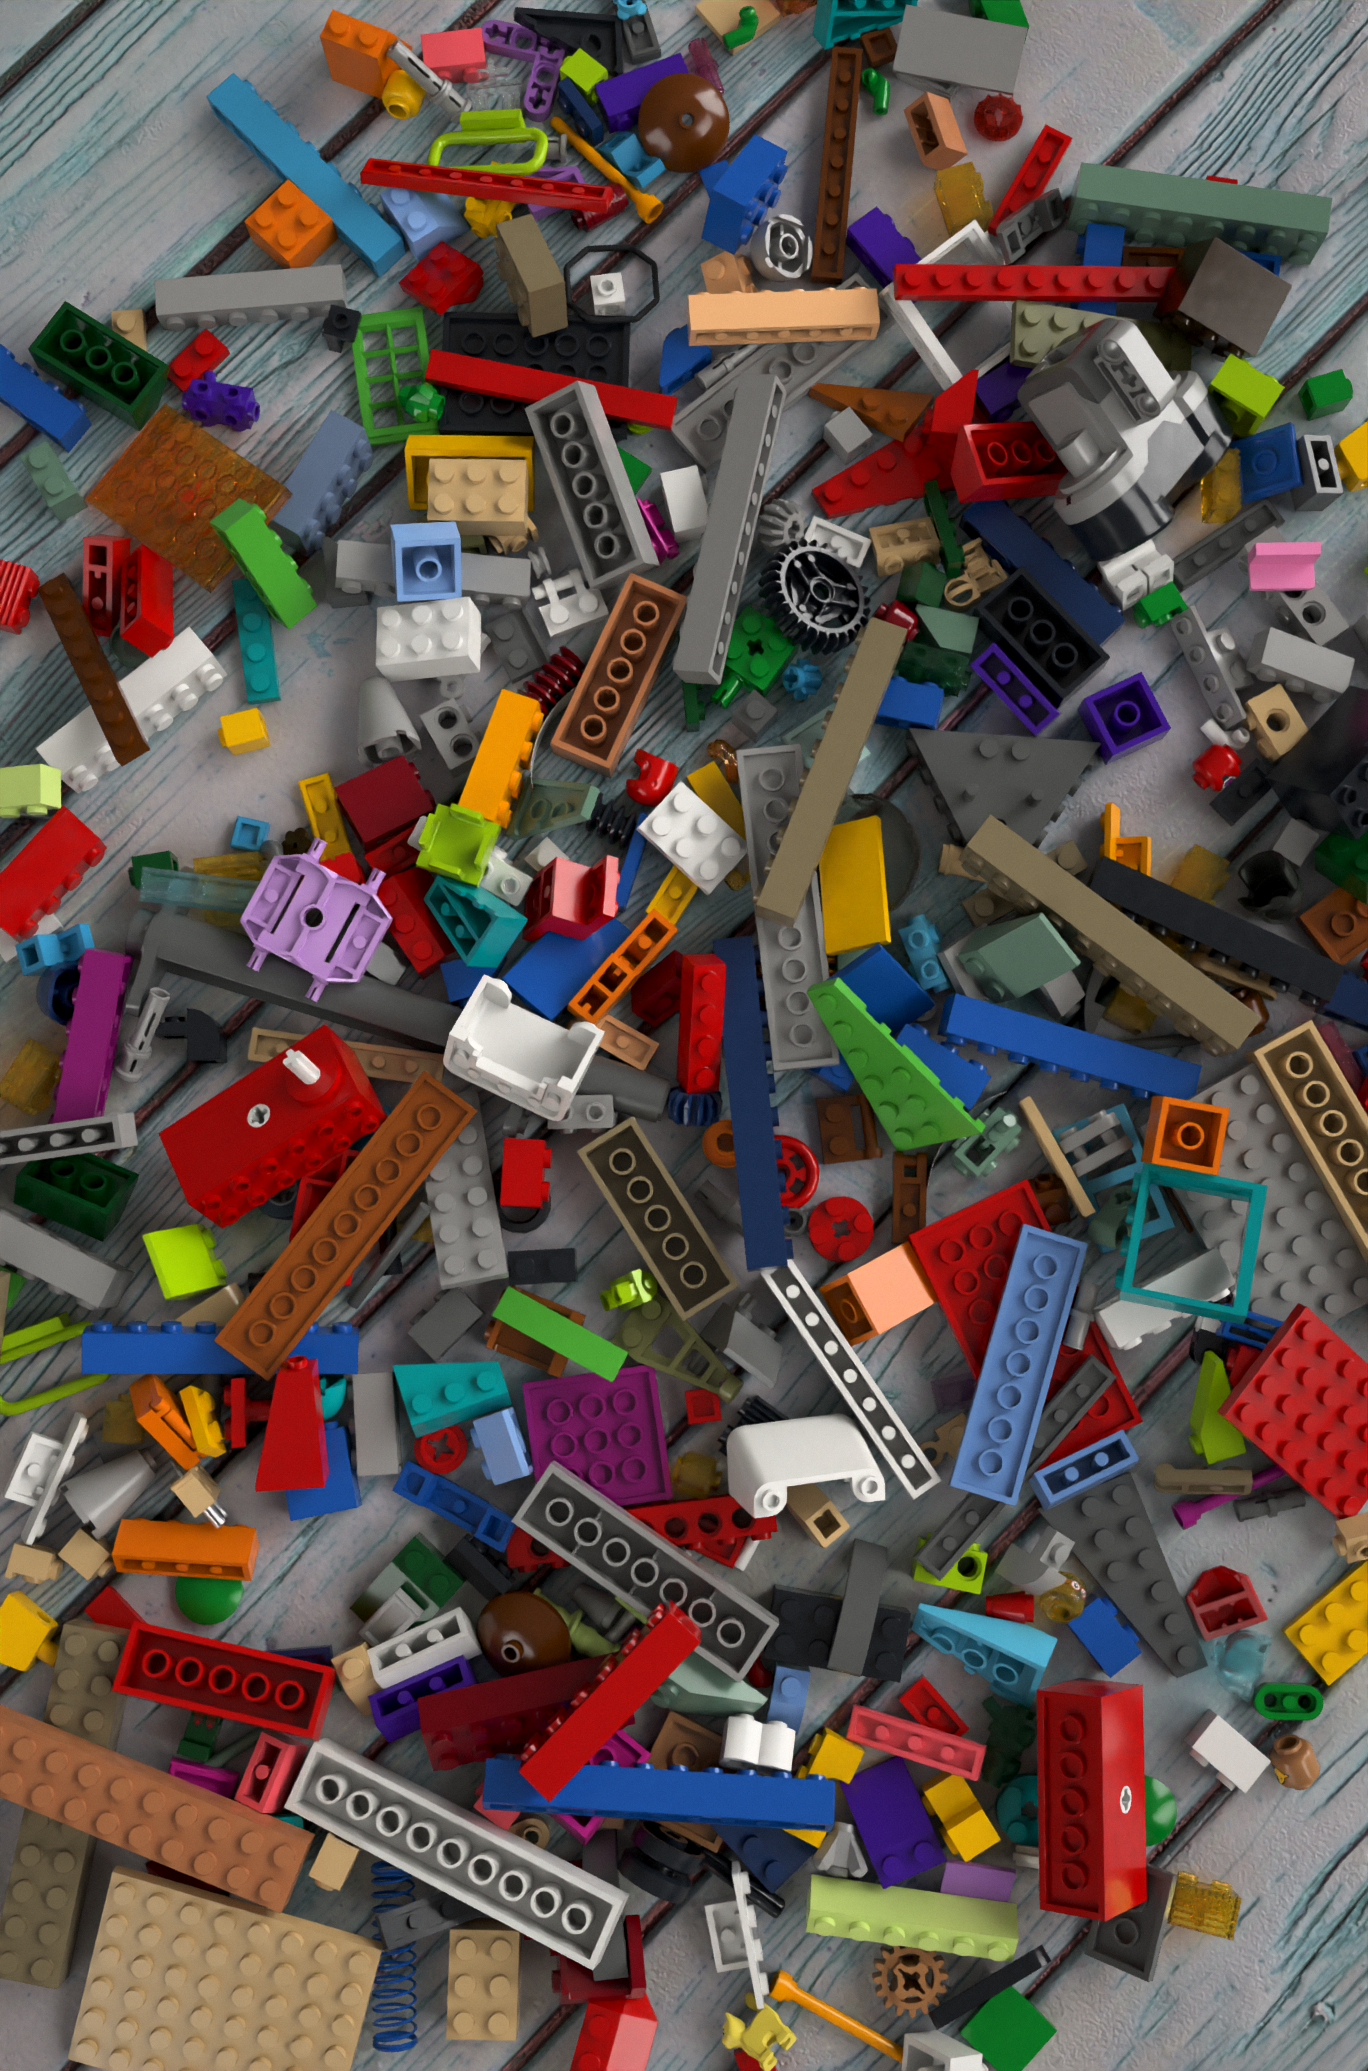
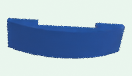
[392,1460,517,1552]

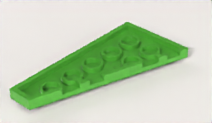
[806,977,985,1151]

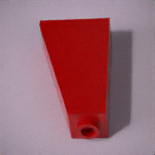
[255,1356,329,1492]

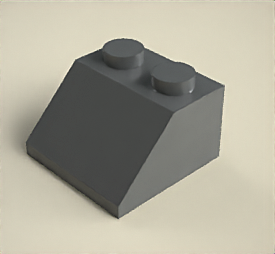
[700,1302,783,1389]

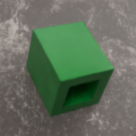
[1298,369,1353,421]

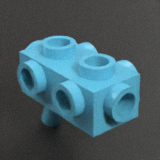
[899,914,953,993]

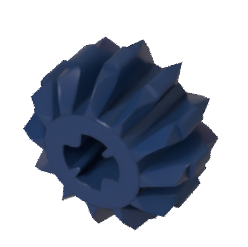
[667,1085,723,1128]

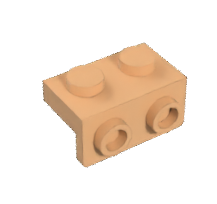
[700,251,758,294]

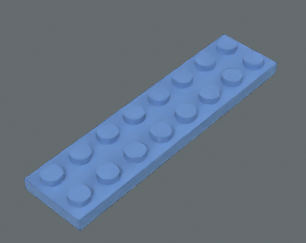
[948,1224,1088,1506]

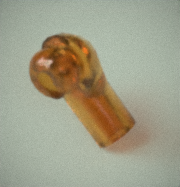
[707,739,739,783]

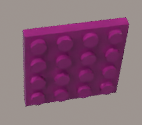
[522,1365,673,1506]

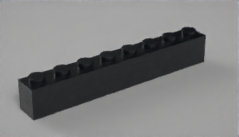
[1086,856,1346,1008]

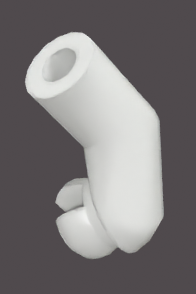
[1200,718,1250,751]

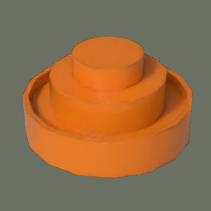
[702,1119,736,1168]

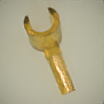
[724,868,751,891]

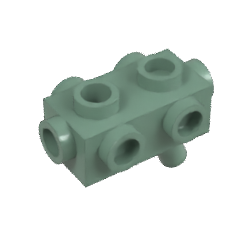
[951,1106,1023,1178]

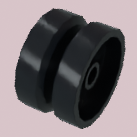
[617,1820,706,1904]

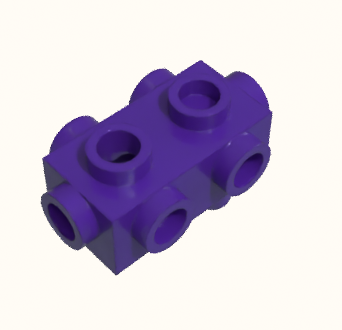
[181,371,260,432]

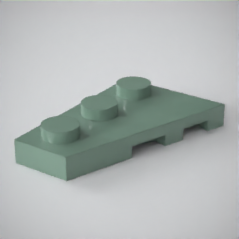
[506,777,600,841]

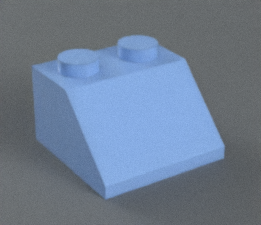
[380,187,469,261]
[390,521,462,602]
[470,1406,534,1486]

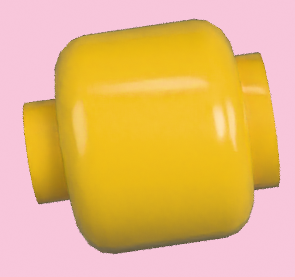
[382,70,426,120]

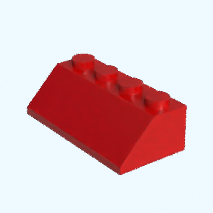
[950,421,1068,503]
[0,805,107,943]

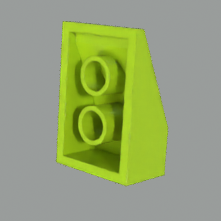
[142,1223,228,1301]

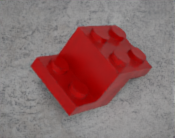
[522,855,620,942]

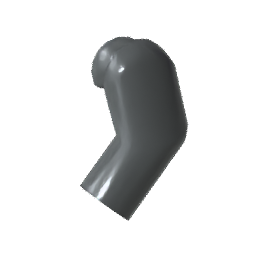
[260,840,284,863]

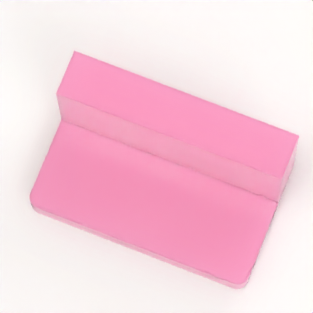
[1248,542,1321,591]

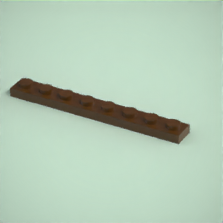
[811,46,863,285]
[37,572,151,767]

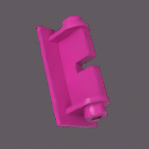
[636,498,680,568]

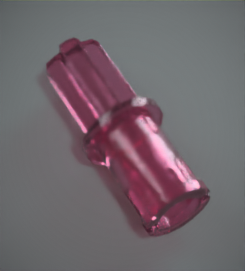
[688,38,725,96]

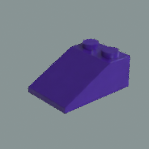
[839,1756,947,1889]

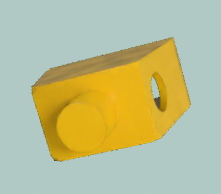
[1334,421,1368,492]
[0,1590,59,1672]

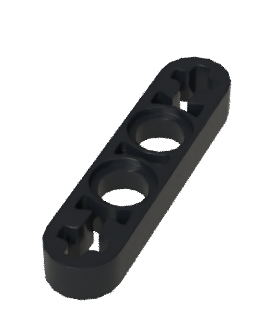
[928,1945,1051,2030]

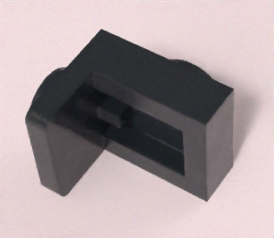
[322,305,362,353]

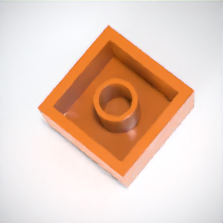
[244,179,338,269]
[1141,1096,1230,1176]

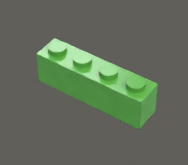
[210,498,318,629]

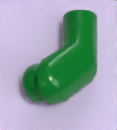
[722,6,759,50]
[861,68,890,116]

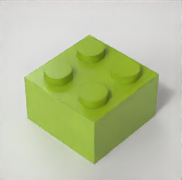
[1207,353,1285,439]

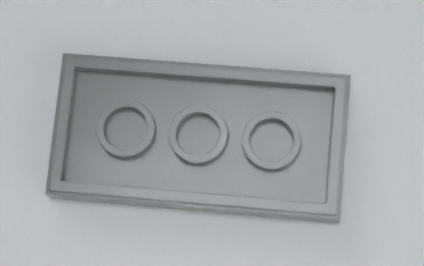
[892,4,1028,96]

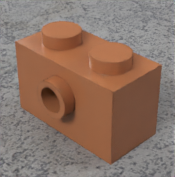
[904,91,968,172]

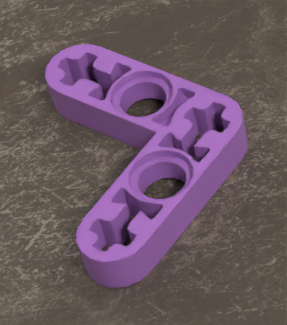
[481,20,567,122]

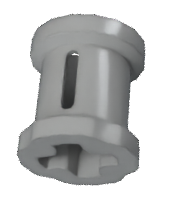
[534,134,567,163]

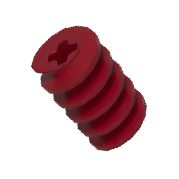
[517,645,585,717]

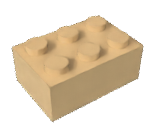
[427,459,529,536]
[446,1918,522,2041]

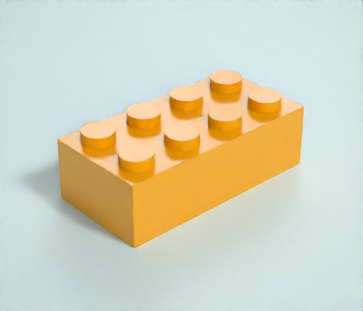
[458,688,544,836]

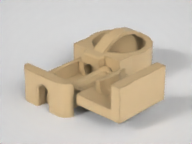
[943,537,1008,613]

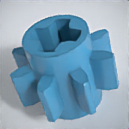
[783,659,822,699]

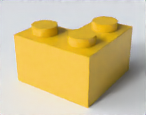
[920,1771,1001,1863]

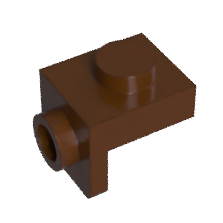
[1028,1173,1071,1226]

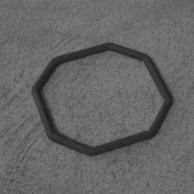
[564,244,660,324]

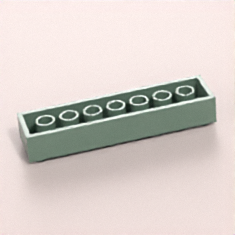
[1066,162,1332,265]

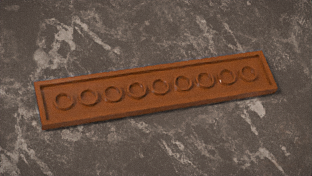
[214,1070,477,1382]

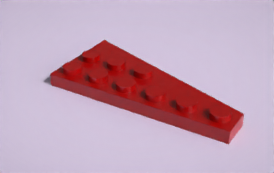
[811,401,989,520]

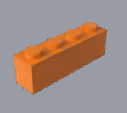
[112,1518,259,1581]

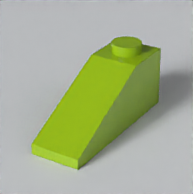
[1188,1350,1246,1465]

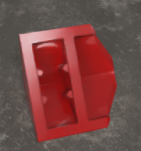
[1185,1565,1268,1641]

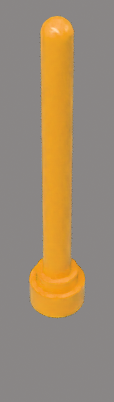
[550,116,663,224]
[768,1969,903,2063]

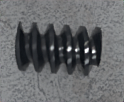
[575,792,637,851]

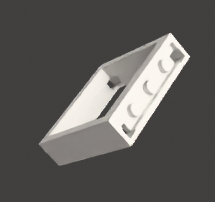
[878,220,1030,391]

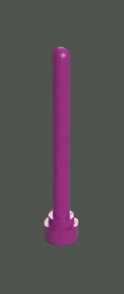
[1171,1464,1286,1530]

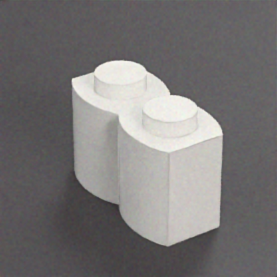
[719,1713,796,1777]

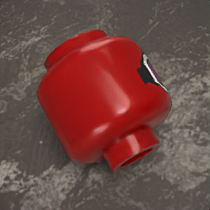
[1192,744,1242,792]

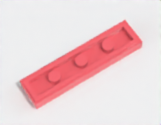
[845,1704,987,1781]

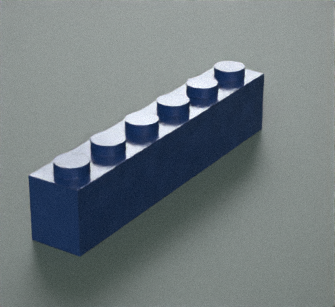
[959,499,1126,648]

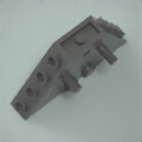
[904,728,1101,849]

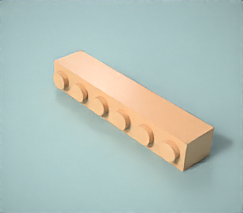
[686,287,880,346]

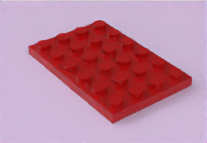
[1217,1303,1368,1520]

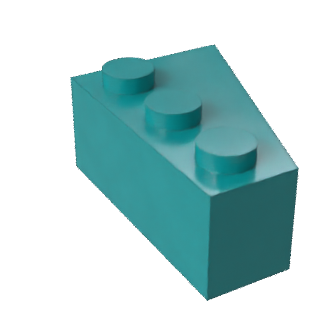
[812,0,918,50]
[423,875,528,968]
[392,1362,512,1438]

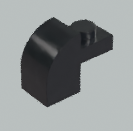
[154,1008,227,1064]

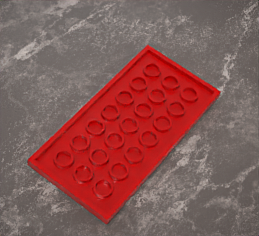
[907,1179,1143,1478]

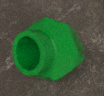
[398,382,445,423]

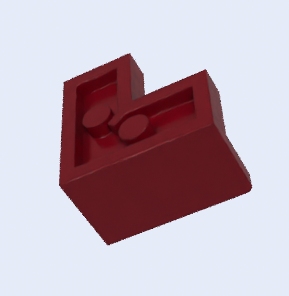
[631,950,683,1027]

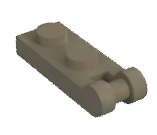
[1153,1463,1253,1495]

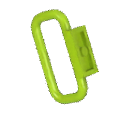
[426,109,548,176]
[0,1311,112,1416]

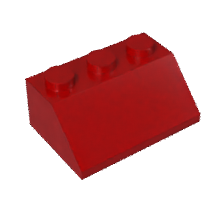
[376,867,460,980]

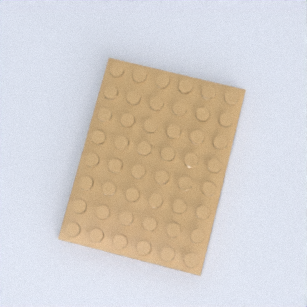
[67,1865,383,2071]

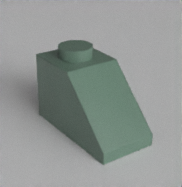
[915,604,979,665]

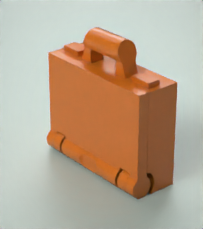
[129,1374,208,1471]

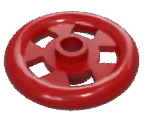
[774,1135,819,1209]

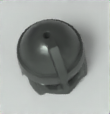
[1237,850,1304,925]

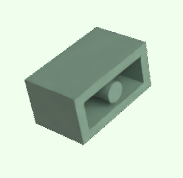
[19,441,88,522]

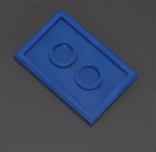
[826,942,936,1037]

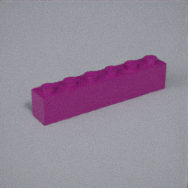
[48,948,134,1124]

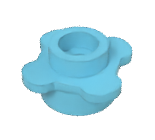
[613,0,646,20]

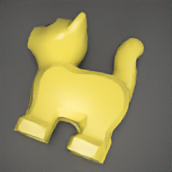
[721,1992,797,2071]

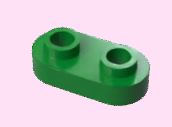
[1252,1682,1324,1721]

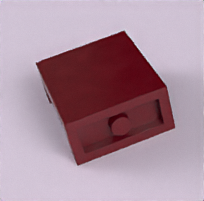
[334,755,436,852]
[549,1915,646,2005]

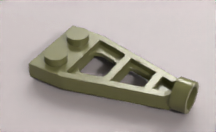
[610,1293,744,1404]

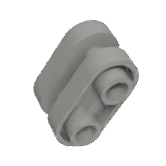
[1057,1109,1134,1179]

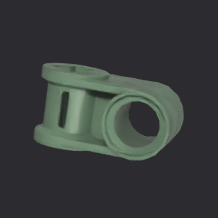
[1088,1186,1149,1250]

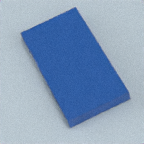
[501,917,632,1022]

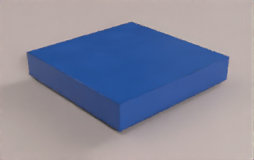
[1230,422,1304,505]

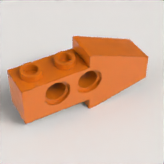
[567,908,678,1026]

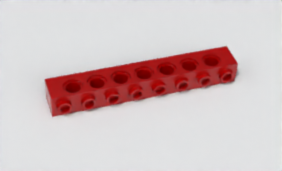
[506,1493,778,1573]

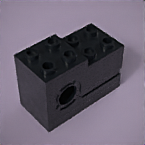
[1266,686,1368,841]

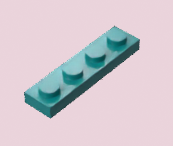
[232,578,281,705]

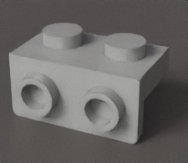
[547,1094,619,1134]

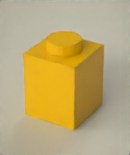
[218,707,271,756]

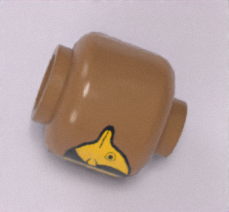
[1269,1735,1320,1790]

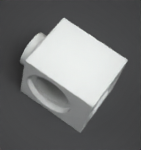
[590,272,626,316]

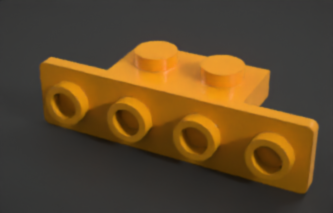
[1099,802,1151,876]

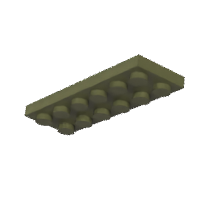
[1010,300,1192,372]

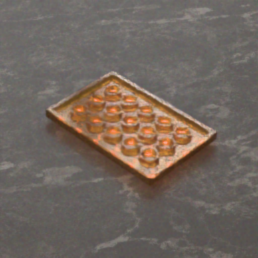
[85,403,293,594]

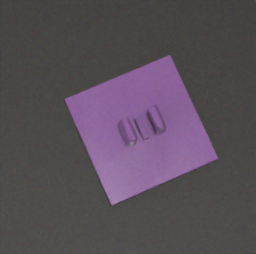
[938,1859,1016,1903]

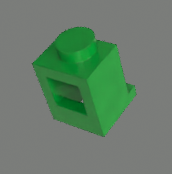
[1132,581,1188,629]

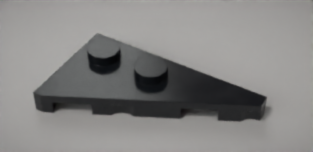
[513,7,623,77]

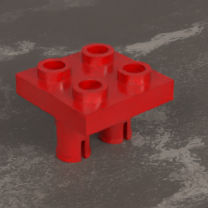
[224,1377,272,1448]

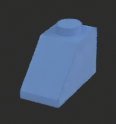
[765,1660,811,1735]

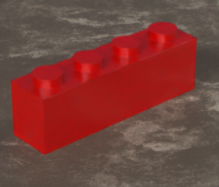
[120,544,174,658]
[676,954,726,1093]

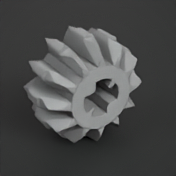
[756,499,807,553]

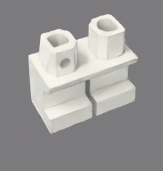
[1097,539,1174,611]

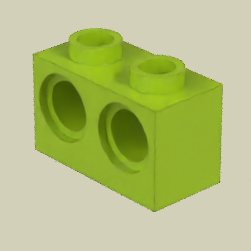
[910,1532,988,1595]

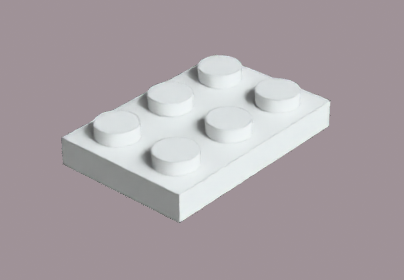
[636,781,747,896]

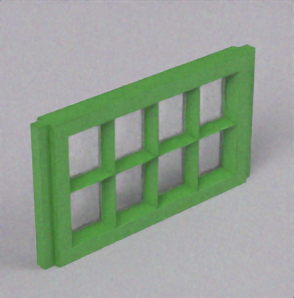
[352,306,440,447]

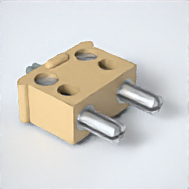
[169,1458,229,1528]

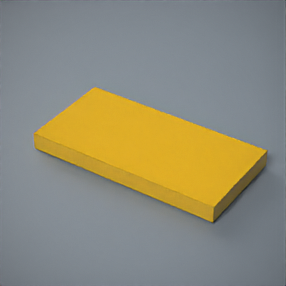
[819,815,891,956]

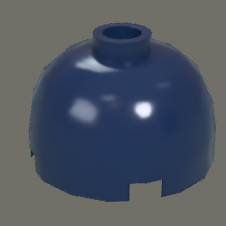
[36,961,81,1026]

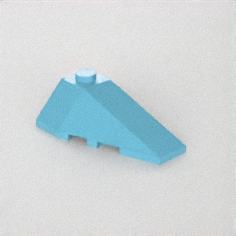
[911,1603,1058,1710]

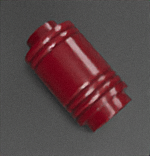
[570,182,629,233]

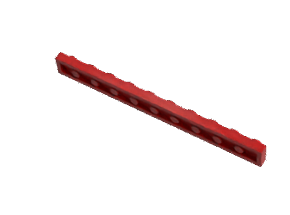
[892,264,1176,303]

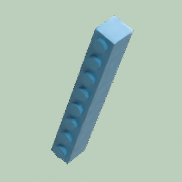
[206,72,406,278]

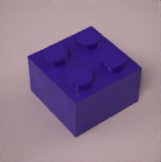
[1077,672,1171,765]

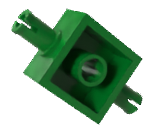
[710,604,799,709]

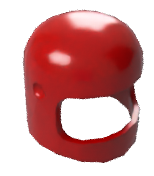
[625,749,679,807]

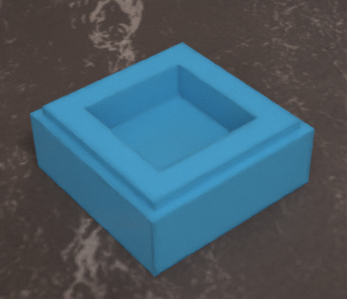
[230,816,271,855]

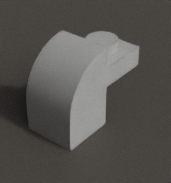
[995,1525,1075,1596]

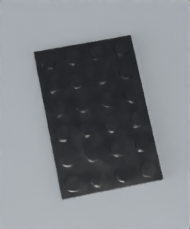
[439,312,631,440]

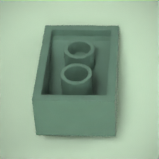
[956,912,1081,1004]
[650,1651,768,1719]

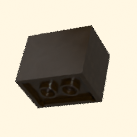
[1152,237,1292,363]

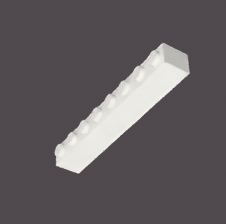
[759,1259,942,1500]

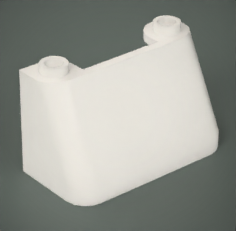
[443,974,605,1121]
[727,1413,885,1519]

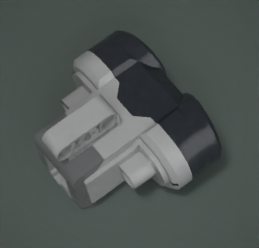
[1017,318,1233,562]

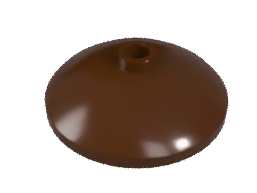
[638,73,730,173]
[477,1590,572,1678]

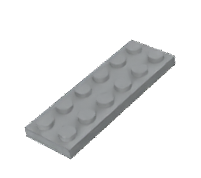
[425,1089,509,1290]

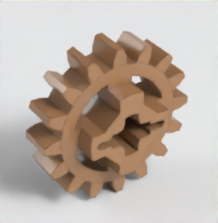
[872,1946,948,2018]

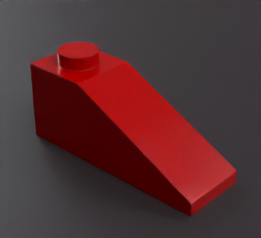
[83,534,131,637]

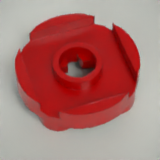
[808,1196,874,1262]

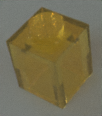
[101,1394,146,1445]

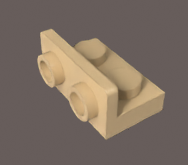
[869,517,939,577]

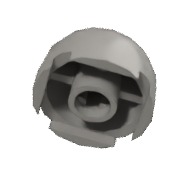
[750,214,813,282]

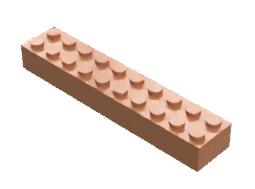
[0,1704,316,1913]

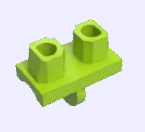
[599,1269,658,1313]

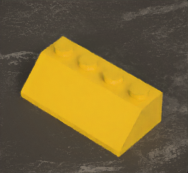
[404,435,536,511]

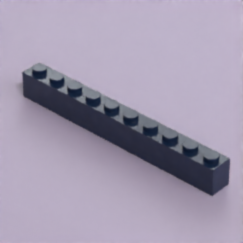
[713,936,794,1272]

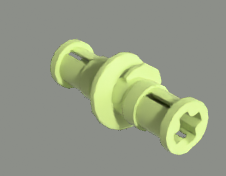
[533,1587,621,1658]

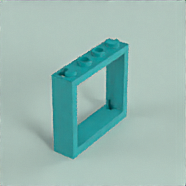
[1114,1162,1267,1325]

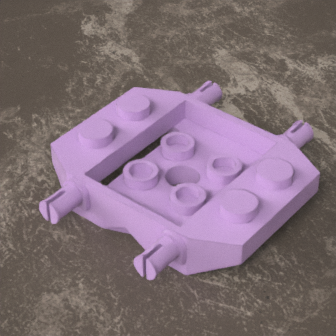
[239,837,393,1002]

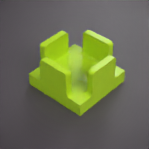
[416,803,501,888]

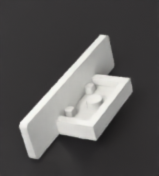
[408,816,533,906]
[3,1411,89,1546]
[704,1861,770,2009]

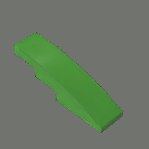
[492,1286,629,1383]

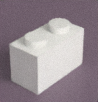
[660,465,709,543]
[1184,1709,1271,1794]

